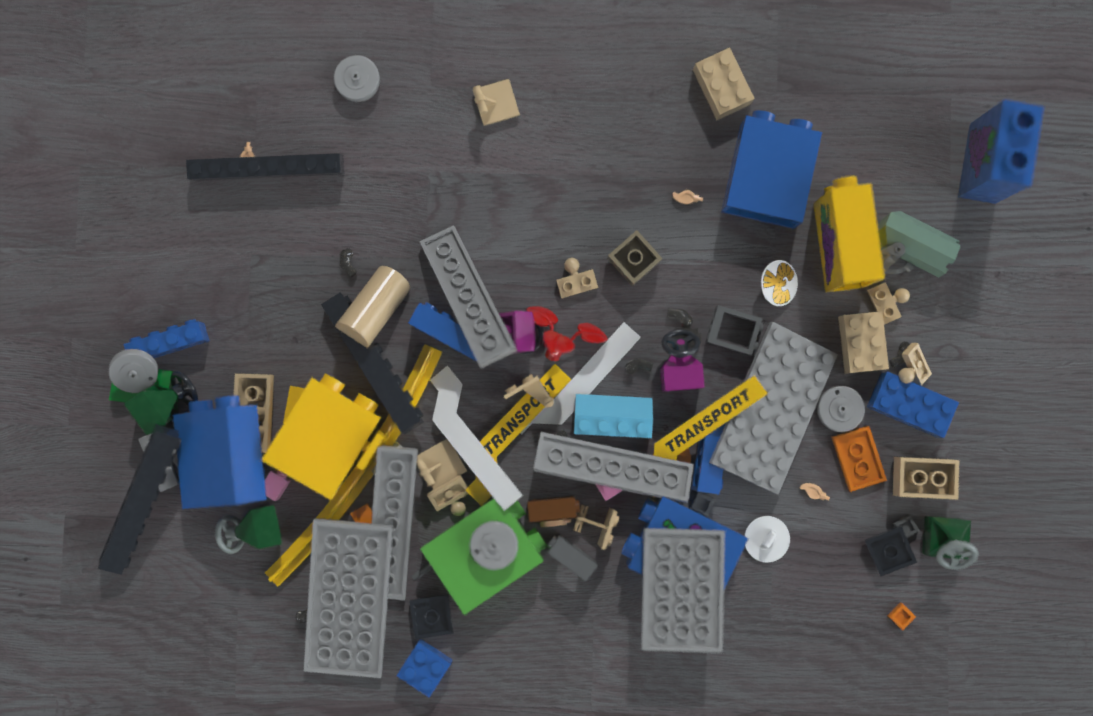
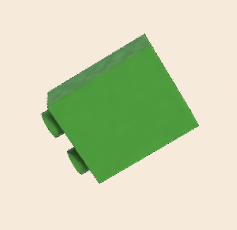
[420,498,548,615]

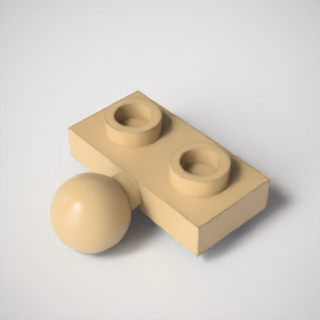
[556,258,598,298]
[867,282,910,325]
[898,343,932,385]
[427,475,469,516]

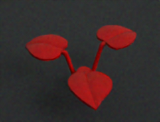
[526,306,608,361]

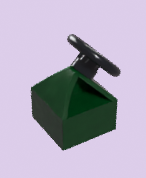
[124,371,198,436]

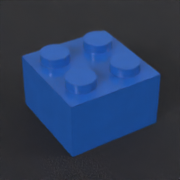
[397,639,452,697]

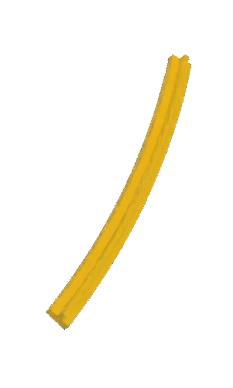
[265,344,443,587]

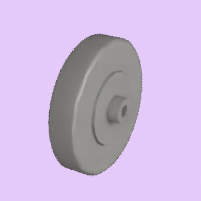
[334,55,380,102]
[108,349,158,393]
[817,386,865,432]
[470,521,518,570]

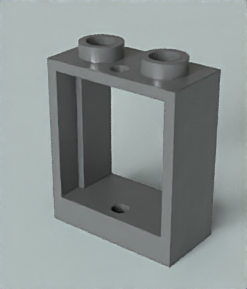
[705,305,764,356]
[547,534,598,581]

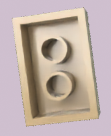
[693,48,755,120]
[838,311,889,374]
[893,457,959,499]

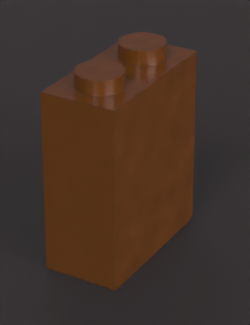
[528,495,580,522]

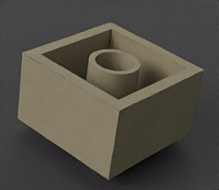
[607,230,663,286]

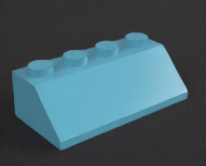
[574,394,653,438]

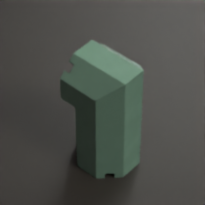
[877,211,960,278]

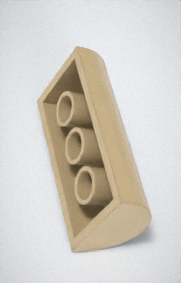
[335,266,410,348]
[234,374,274,453]

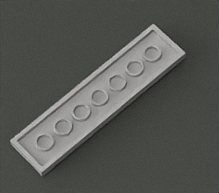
[420,225,517,368]
[533,432,693,503]
[372,445,418,600]

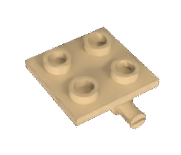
[473,79,520,126]
[504,374,554,407]
[417,439,467,490]
[573,504,619,550]

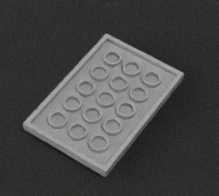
[641,528,725,652]

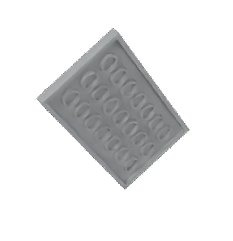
[709,322,838,495]
[304,519,393,678]

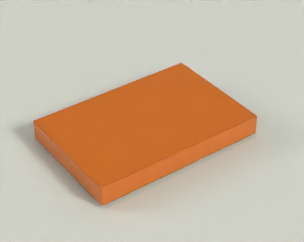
[831,426,887,492]

